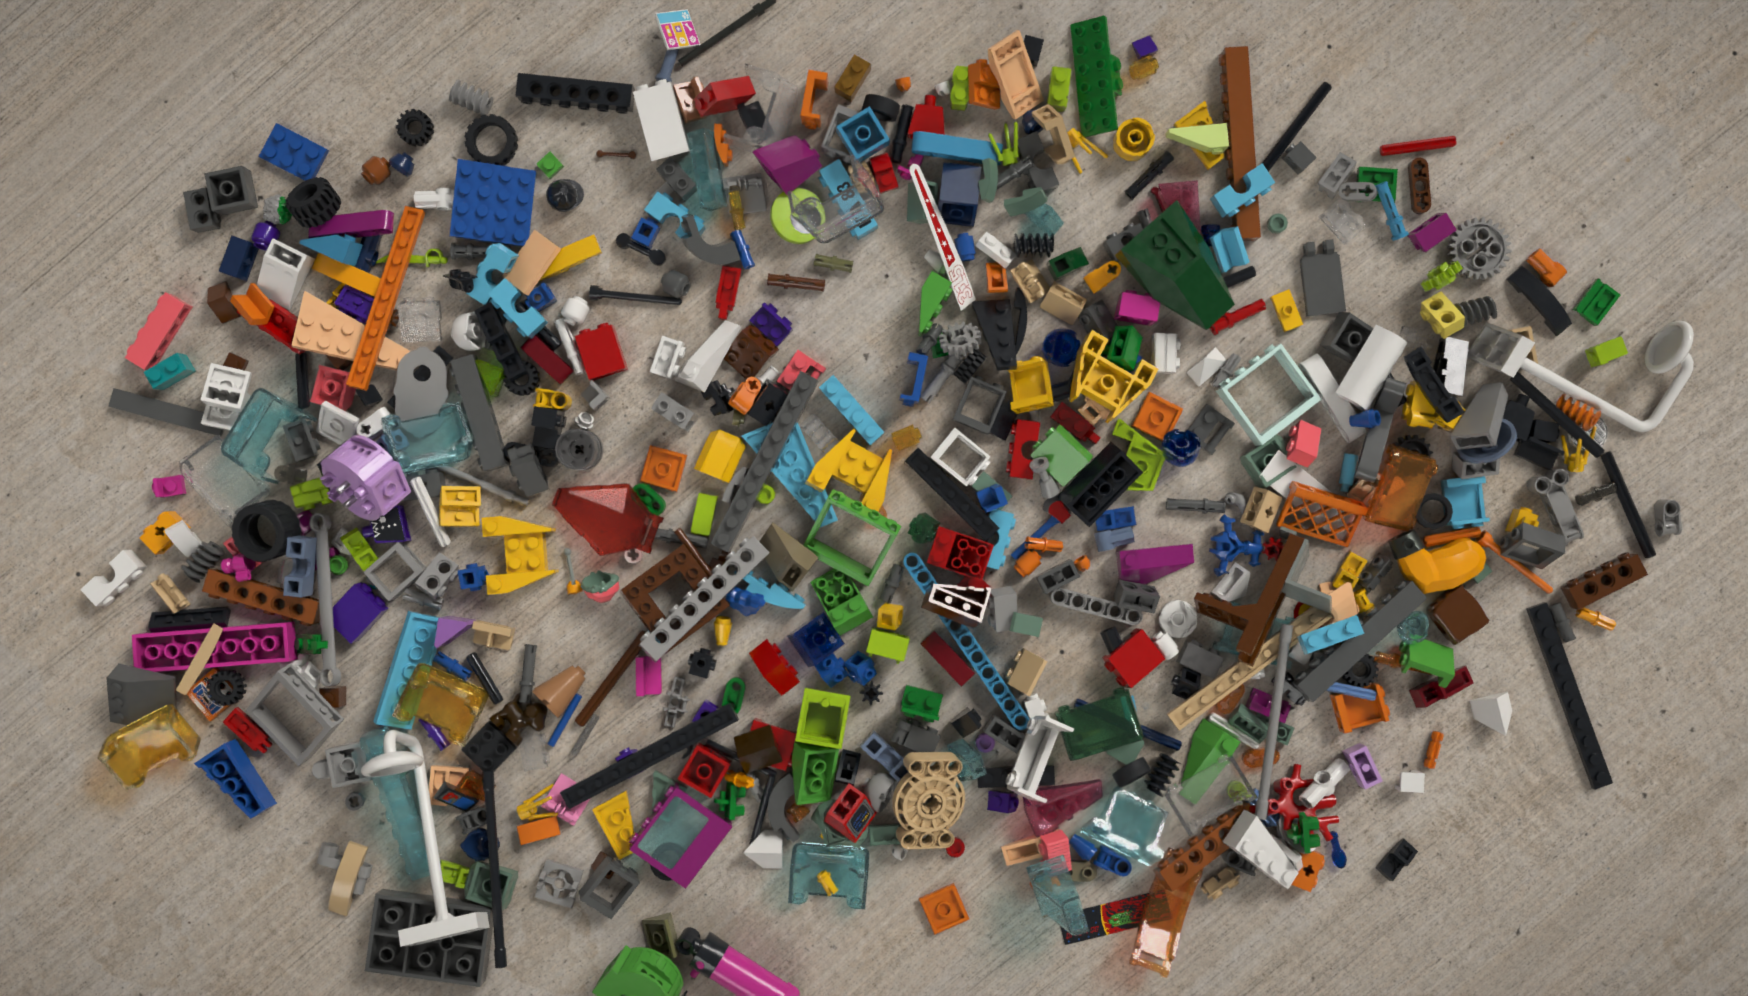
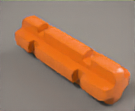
[1423,731,1444,769]

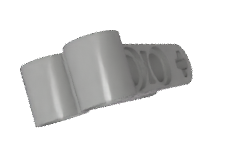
[1527,469,1584,546]

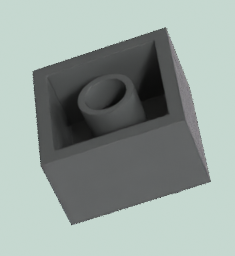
[204,166,258,215]

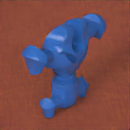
[1209,514,1264,577]

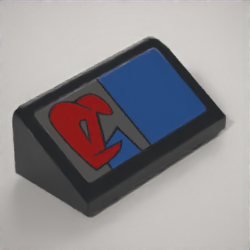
[433,781,479,812]

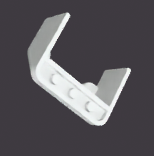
[1005,716,1074,803]

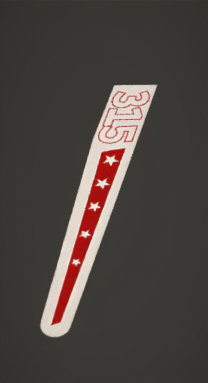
[909,164,976,311]

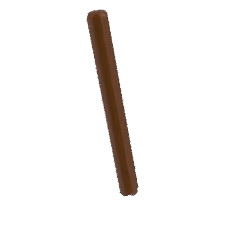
[575,630,646,727]

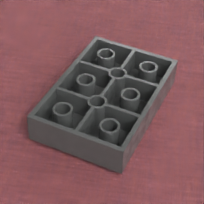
[365,889,493,987]

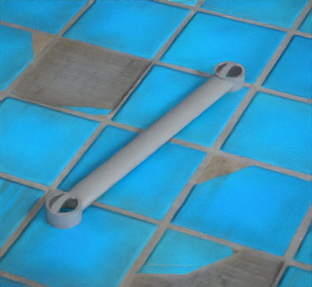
[310,513,341,687]

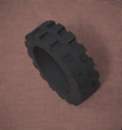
[464,114,518,166]

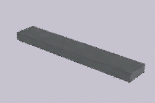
[108,388,224,437]

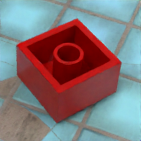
[678,742,732,798]

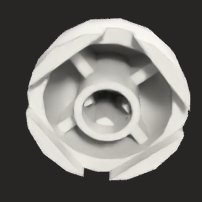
[451,311,487,351]

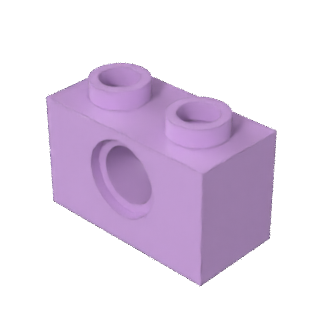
[1342,743,1383,790]

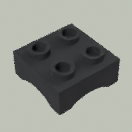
[461,720,519,772]

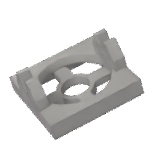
[535,859,584,908]

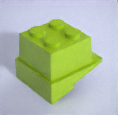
[795,688,851,749]

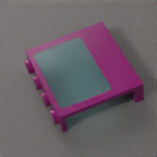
[629,783,732,889]

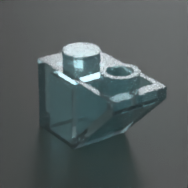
[947,739,987,782]

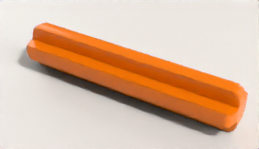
[1423,526,1481,547]

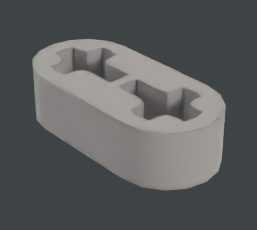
[1339,182,1377,202]

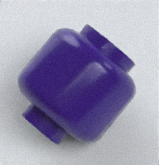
[251,221,281,251]

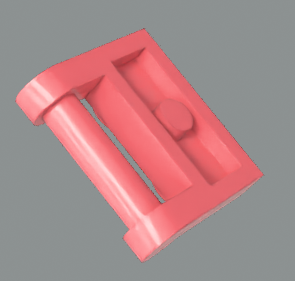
[777,350,826,390]

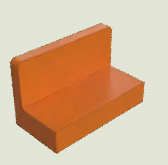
[230,283,274,325]

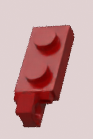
[715,265,742,321]
[1050,402,1101,444]

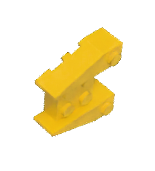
[1069,330,1158,423]
[804,429,892,511]
[481,516,559,595]

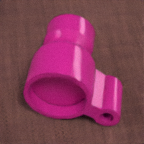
[221,553,255,582]

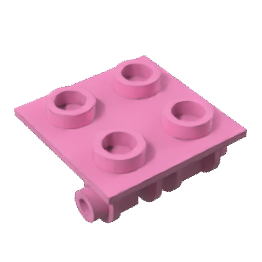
[541,773,591,826]

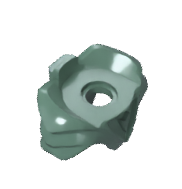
[811,799,868,849]

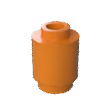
[1013,549,1042,578]

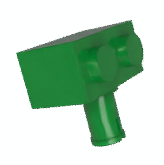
[1100,325,1143,371]

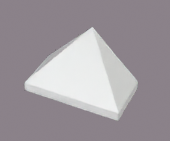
[1186,347,1227,387]
[1212,562,1250,602]

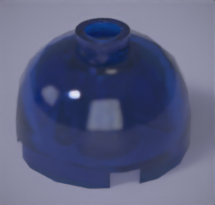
[1042,328,1080,367]
[1162,429,1201,467]

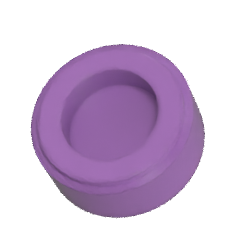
[975,733,995,753]

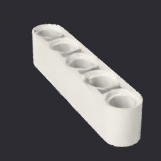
[1299,353,1366,443]

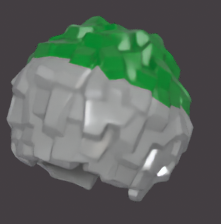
[263,194,292,225]

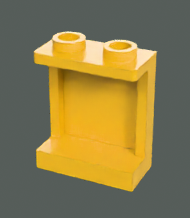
[1007,356,1054,414]

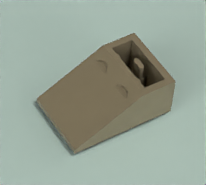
[759,522,819,592]

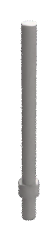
[421,456,530,507]

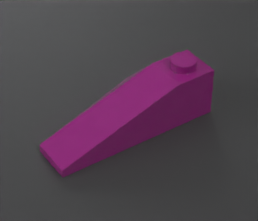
[1116,544,1194,584]

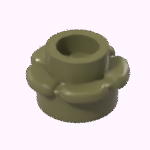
[732,410,745,427]

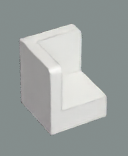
[1395,770,1425,793]

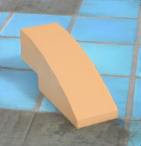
[1001,828,1059,866]

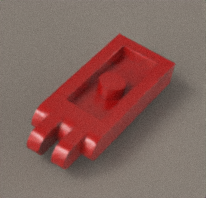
[223,707,273,754]

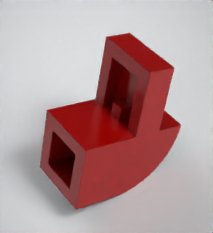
[869,152,899,194]

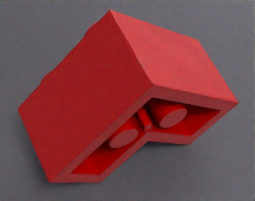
[749,639,800,696]

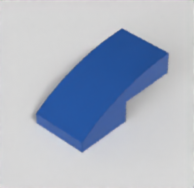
[1096,506,1137,531]

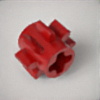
[1262,537,1285,561]

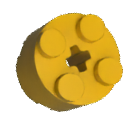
[1113,118,1155,161]

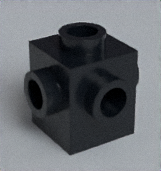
[688,648,717,679]
[1171,666,1201,700]

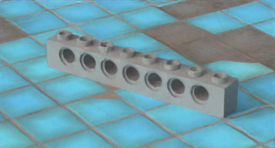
[639,536,770,663]

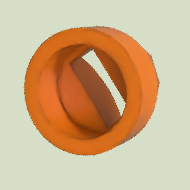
[895,77,911,92]
[1074,555,1090,572]

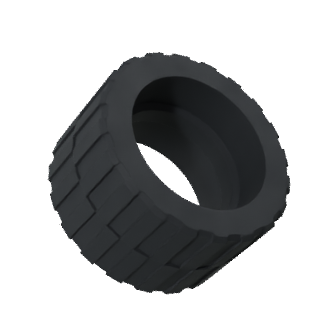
[231,500,301,562]

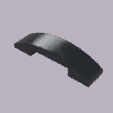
[1506,266,1572,336]
[1013,287,1027,355]
[1404,347,1465,423]

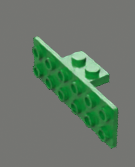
[1070,15,1123,138]

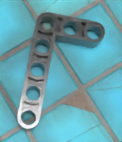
[1354,378,1407,483]

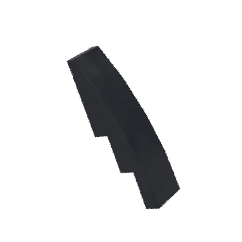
[474,302,528,382]

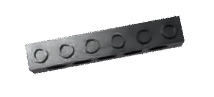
[515,73,635,114]

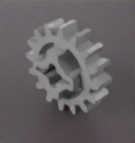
[939,322,982,357]

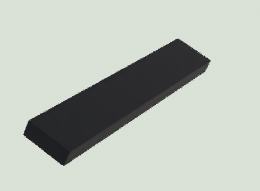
[905,448,1000,542]

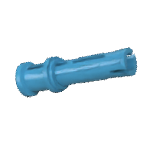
[1375,181,1409,241]

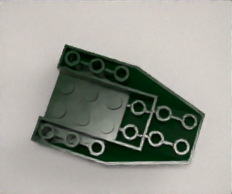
[1115,200,1235,330]

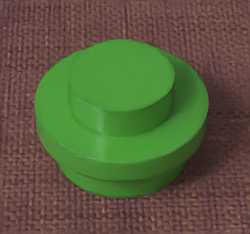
[330,556,348,575]

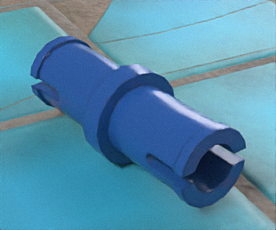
[730,230,755,270]
[433,651,472,682]

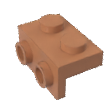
[673,76,707,124]

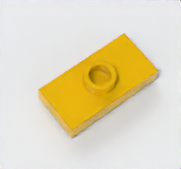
[1270,289,1303,332]

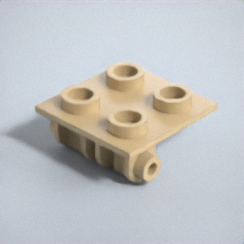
[1010,259,1050,303]

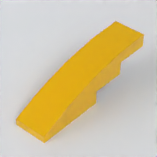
[538,234,602,282]

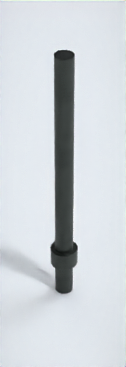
[678,0,776,67]

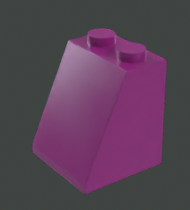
[752,135,822,195]

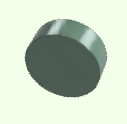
[1267,214,1288,234]

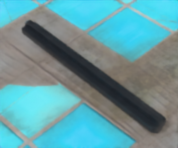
[1262,82,1332,172]
[1510,372,1605,458]
[1600,451,1656,558]

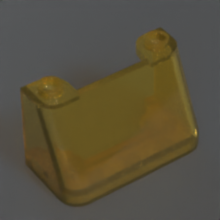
[392,663,489,747]

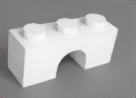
[80,550,147,607]

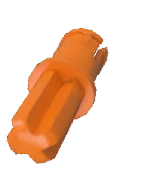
[1024,536,1063,552]

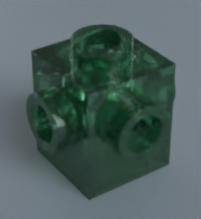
[907,512,940,544]

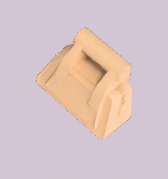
[1077,396,1110,426]

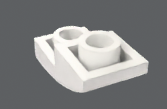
[165,520,204,557]

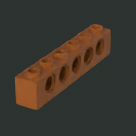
[202,569,320,626]
[1153,802,1262,892]

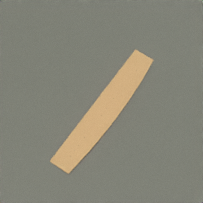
[176,623,223,695]

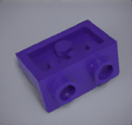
[334,284,374,325]
[749,302,793,347]

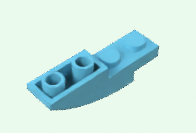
[734,571,806,609]

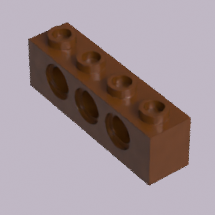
[1561,552,1648,610]

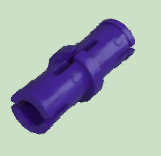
[418,713,451,751]

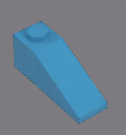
[299,234,363,266]

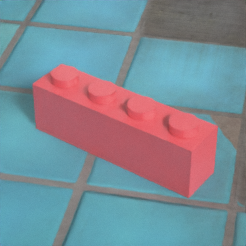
[125,292,192,370]

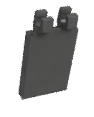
[1300,239,1346,317]

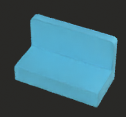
[1210,226,1250,273]

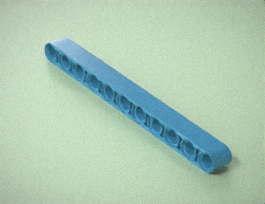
[903,553,1029,730]

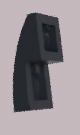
[1376,838,1418,881]

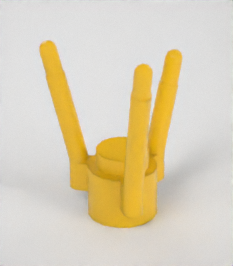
[1067,128,1108,174]
[1561,426,1597,472]
[517,784,558,821]

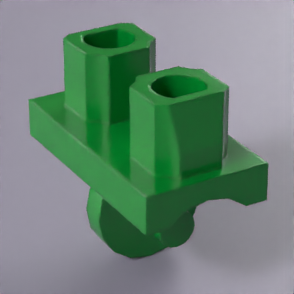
[714,782,746,820]
[1287,812,1320,854]

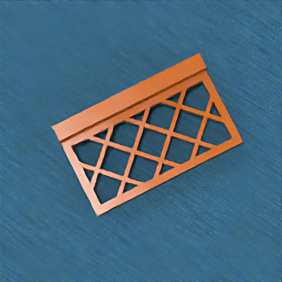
[1276,481,1368,547]

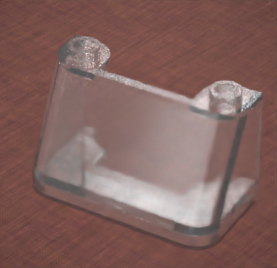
[178,435,270,528]
[1165,754,1258,836]

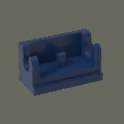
[219,235,259,282]

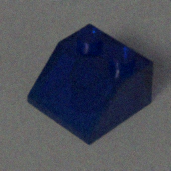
[787,612,845,667]

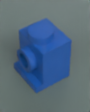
[631,217,661,249]
[525,282,557,312]

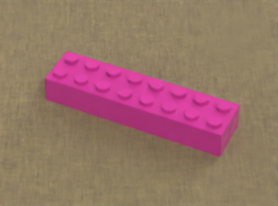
[132,621,297,672]

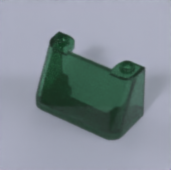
[1055,687,1144,761]

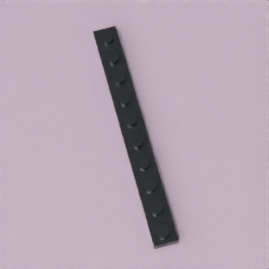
[1526,602,1613,790]
[560,702,739,809]

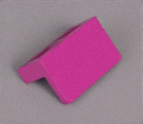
[636,656,662,696]

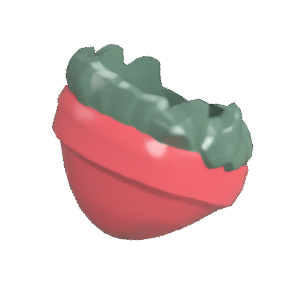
[581,570,620,603]

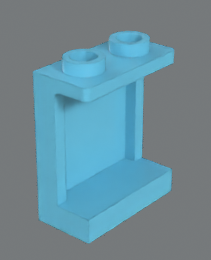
[1440,476,1490,529]

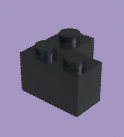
[531,406,567,450]

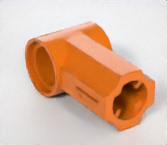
[1526,248,1567,287]

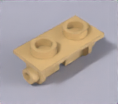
[150,573,191,614]
[1200,867,1240,900]

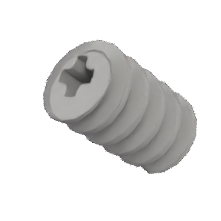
[449,79,493,115]

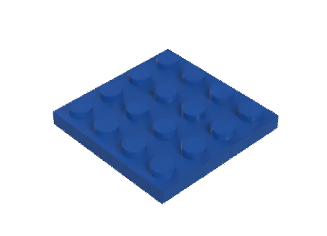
[449,159,536,247]

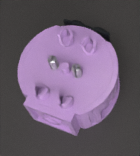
[317,435,411,521]

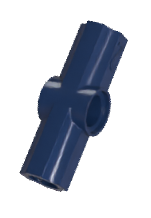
[354,235,383,273]

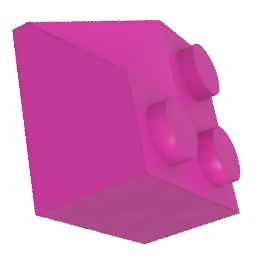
[1113,290,1160,326]

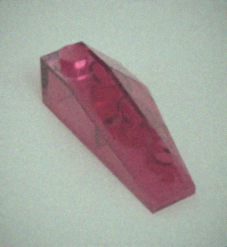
[1023,779,1103,838]

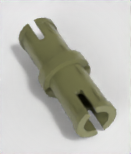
[814,254,854,273]

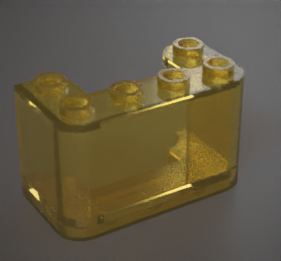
[98,704,201,791]

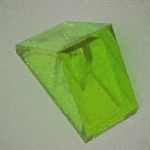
[475,359,505,397]

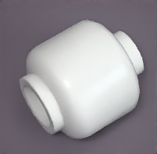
[561,296,590,326]

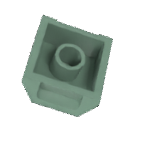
[1240,434,1297,489]
[464,861,518,911]

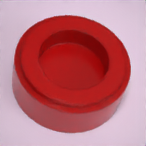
[946,837,965,858]

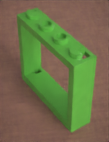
[803,489,901,587]

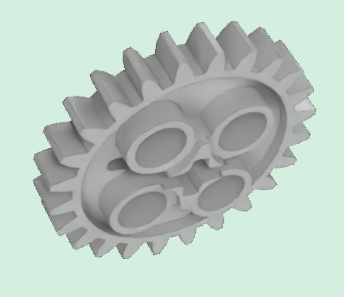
[1447,217,1512,280]

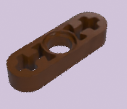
[1408,157,1431,214]

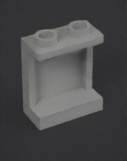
[651,392,699,432]

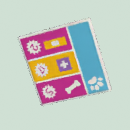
[654,9,701,50]

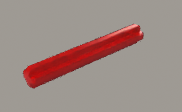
[1380,136,1457,156]

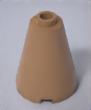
[532,665,586,718]

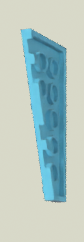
[741,422,838,527]

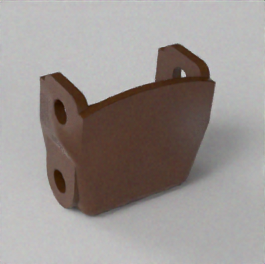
[1426,584,1490,645]

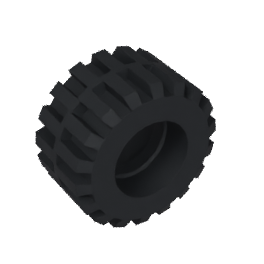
[285,177,341,228]

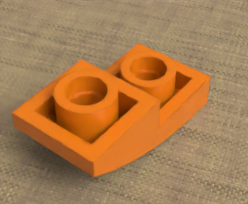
[714,123,733,167]
[516,816,561,845]

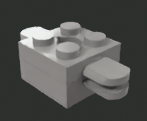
[312,739,384,788]

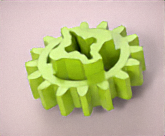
[1420,260,1463,292]

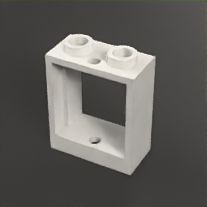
[930,428,991,487]

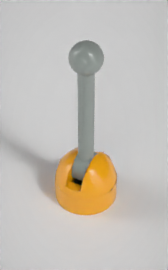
[563,548,583,595]

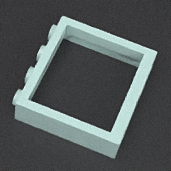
[1216,344,1322,446]

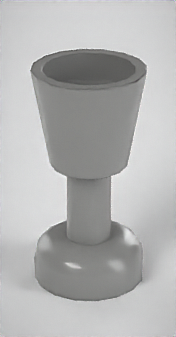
[1030,457,1060,498]

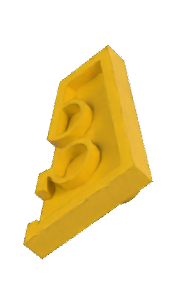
[1174,101,1225,170]
[592,790,634,860]

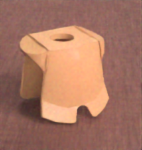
[1319,582,1359,626]

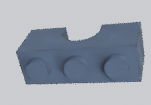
[283,535,317,598]
[860,730,913,782]

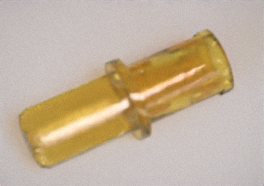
[728,190,746,230]

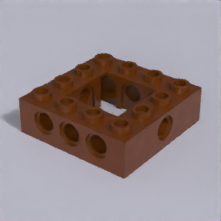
[620,544,730,654]

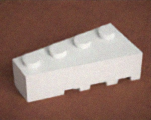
[1223,810,1298,889]

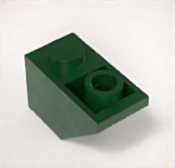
[1046,247,1089,281]

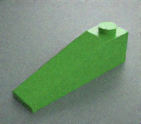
[1179,718,1240,804]

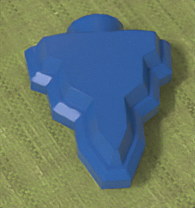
[726,587,766,616]

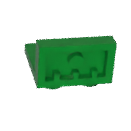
[900,684,943,723]

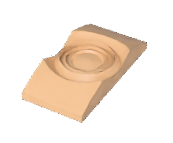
[988,30,1044,119]

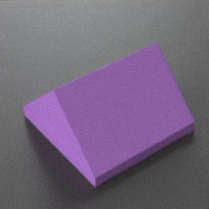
[434,616,476,648]

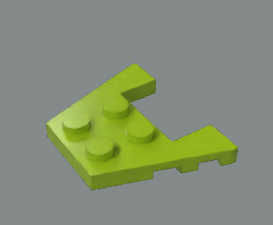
[1112,418,1166,491]

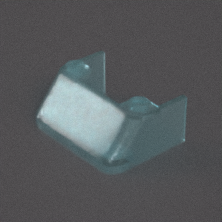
[221,388,318,484]

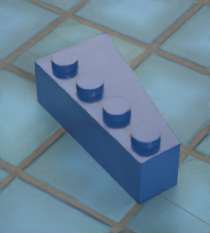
[194,739,277,819]

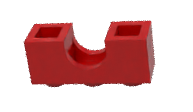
[1005,419,1040,480]

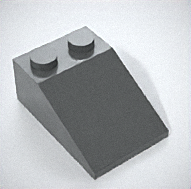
[1320,312,1374,364]

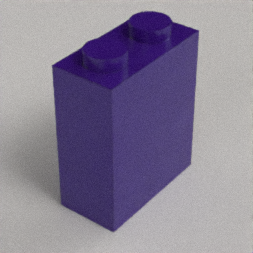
[333,582,389,644]

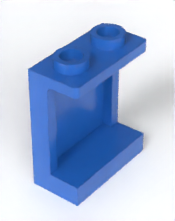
[899,352,928,407]

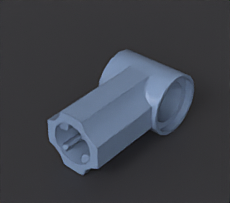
[1094,526,1135,552]

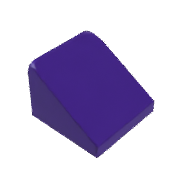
[1132,35,1158,61]

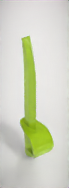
[376,248,448,267]

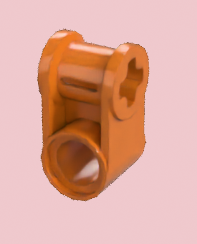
[728,377,761,415]

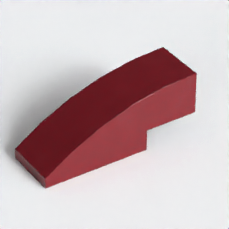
[920,631,975,687]
[1409,666,1474,708]

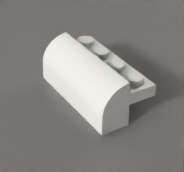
[1336,325,1407,412]

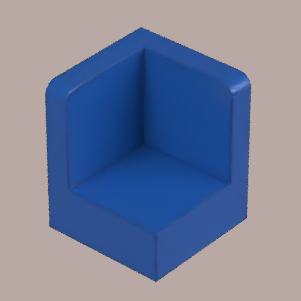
[976,484,1008,512]

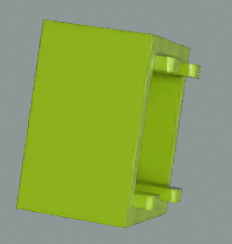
[866,627,910,664]

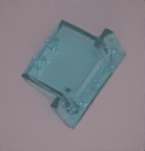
[1081,787,1169,866]
[1026,855,1089,936]

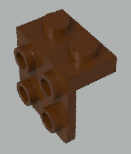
[724,324,779,379]

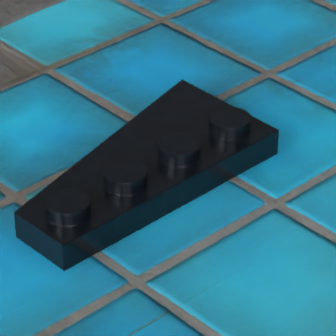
[972,299,1017,371]

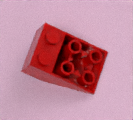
[927,526,994,581]

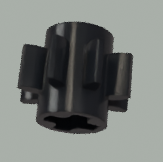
[859,680,883,705]

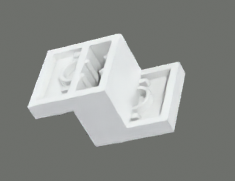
[201,363,252,434]

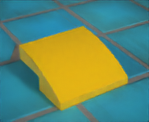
[439,486,481,527]

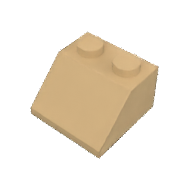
[1005,648,1047,696]

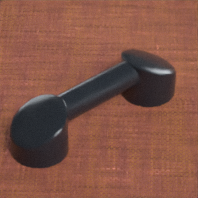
[616,233,666,266]

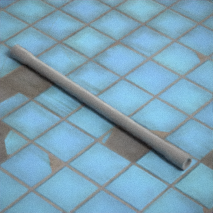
[1255,624,1293,820]

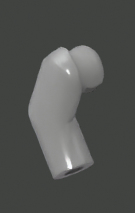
[1224,492,1247,514]

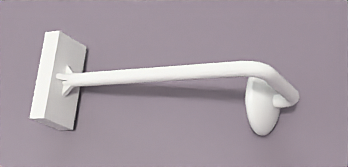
[1467,321,1694,432]
[361,730,490,947]

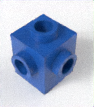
[458,563,489,591]
[844,651,877,686]
[815,653,848,688]

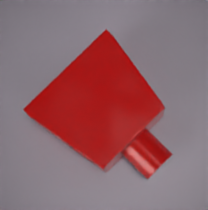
[908,95,945,139]

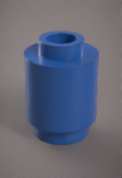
[954,233,976,262]

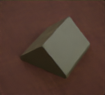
[642,912,679,958]

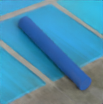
[547,693,582,747]

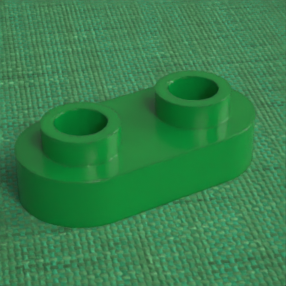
[631,483,666,516]
[722,677,746,714]

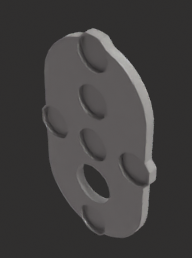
[393,347,448,438]

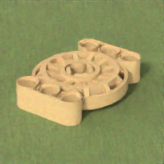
[892,752,965,849]

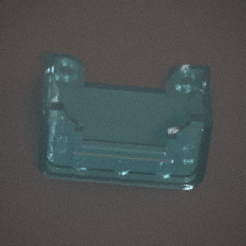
[381,402,473,474]
[788,842,869,909]

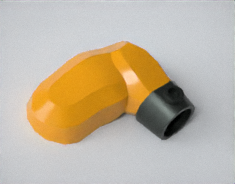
[1388,529,1486,594]

